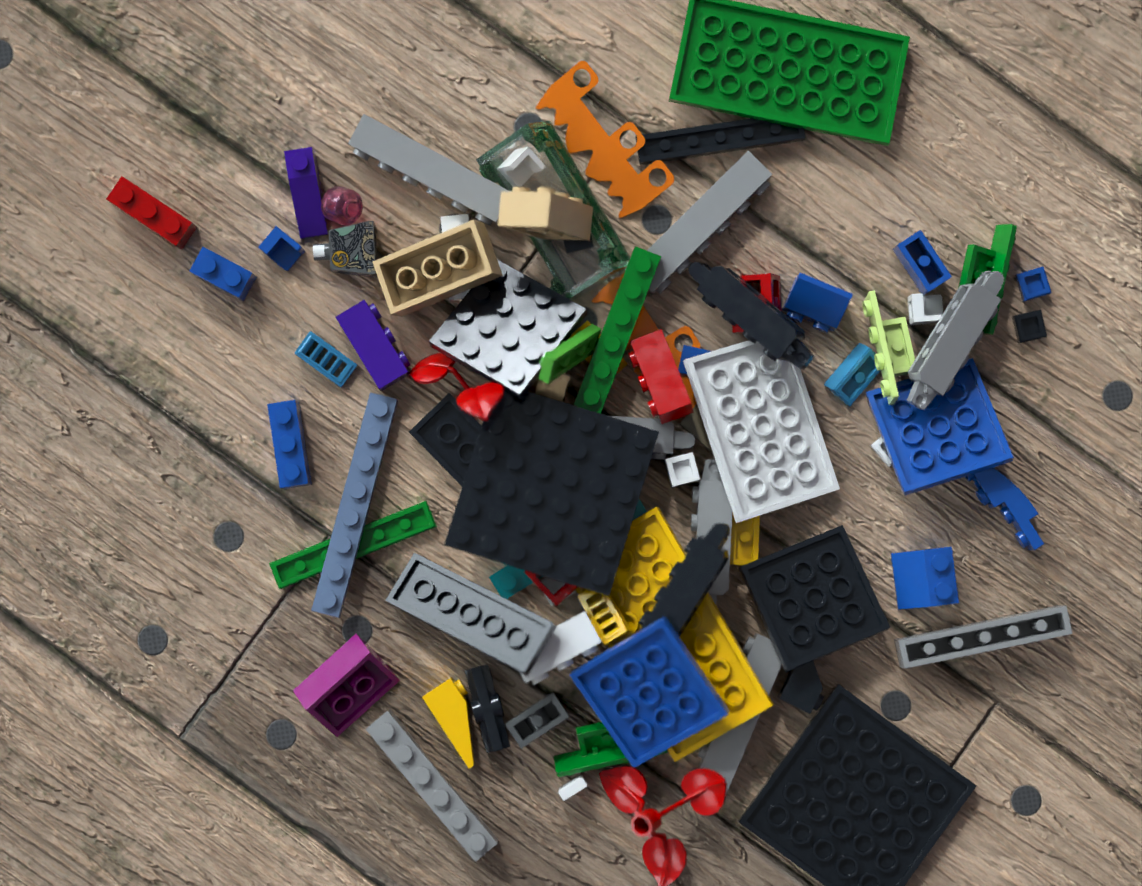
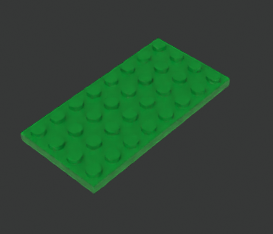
[669,0,910,146]

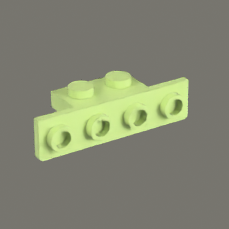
[862,290,915,405]

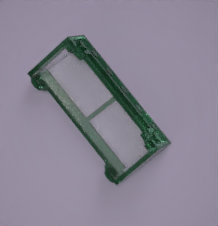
[476,121,631,301]

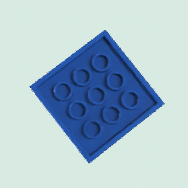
[866,358,1014,496]
[569,616,730,768]

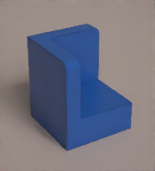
[258,226,305,271]

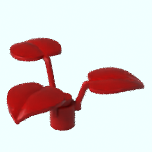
[409,353,504,421]
[599,766,727,886]

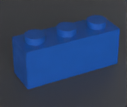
[267,400,312,489]

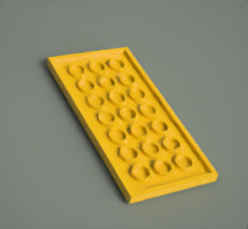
[576,507,774,762]

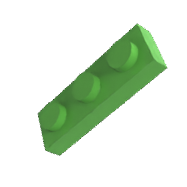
[539,324,601,384]

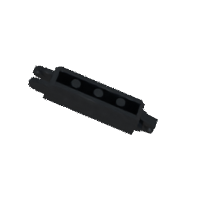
[688,261,814,369]
[639,522,731,638]

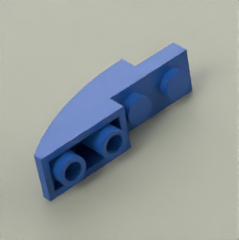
[965,468,1044,550]

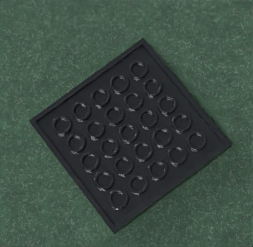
[444,390,659,596]
[738,684,977,886]

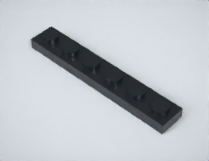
[635,118,806,165]

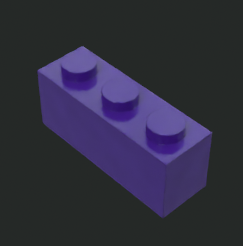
[336,300,411,391]

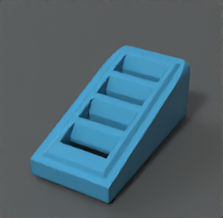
[294,331,358,388]

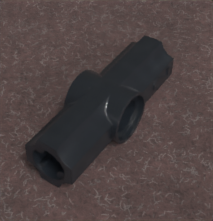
[465,664,510,753]

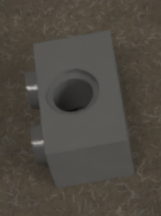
[506,691,569,749]

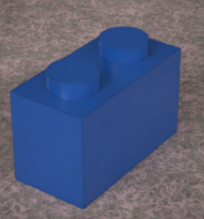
[892,230,952,296]
[189,247,257,301]

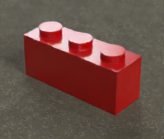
[106,176,197,250]
[628,329,694,424]

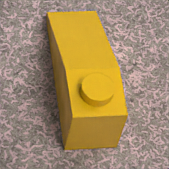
[422,677,475,768]

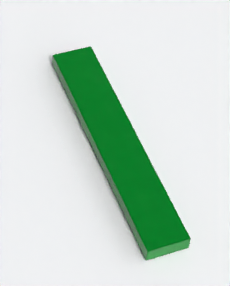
[269,501,437,589]

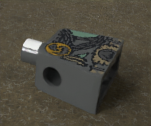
[313,221,378,278]

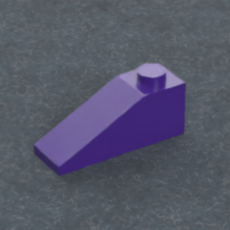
[284,147,328,239]

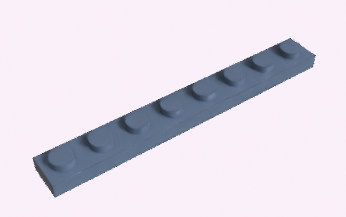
[311,393,398,618]

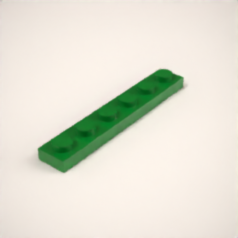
[574,246,662,414]

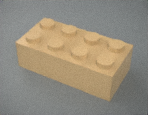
[373,220,503,317]

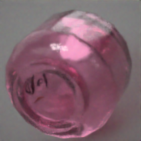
[321,186,363,225]

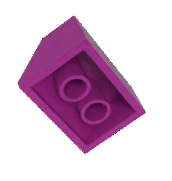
[293,634,400,737]

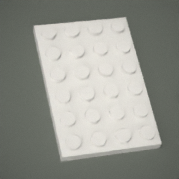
[683,340,840,523]

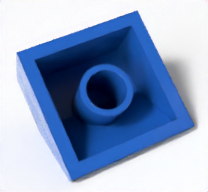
[782,273,853,333]
[891,547,959,610]

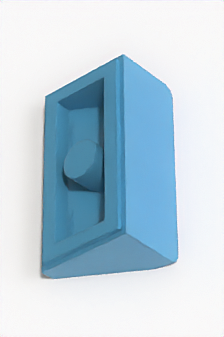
[824,343,881,407]

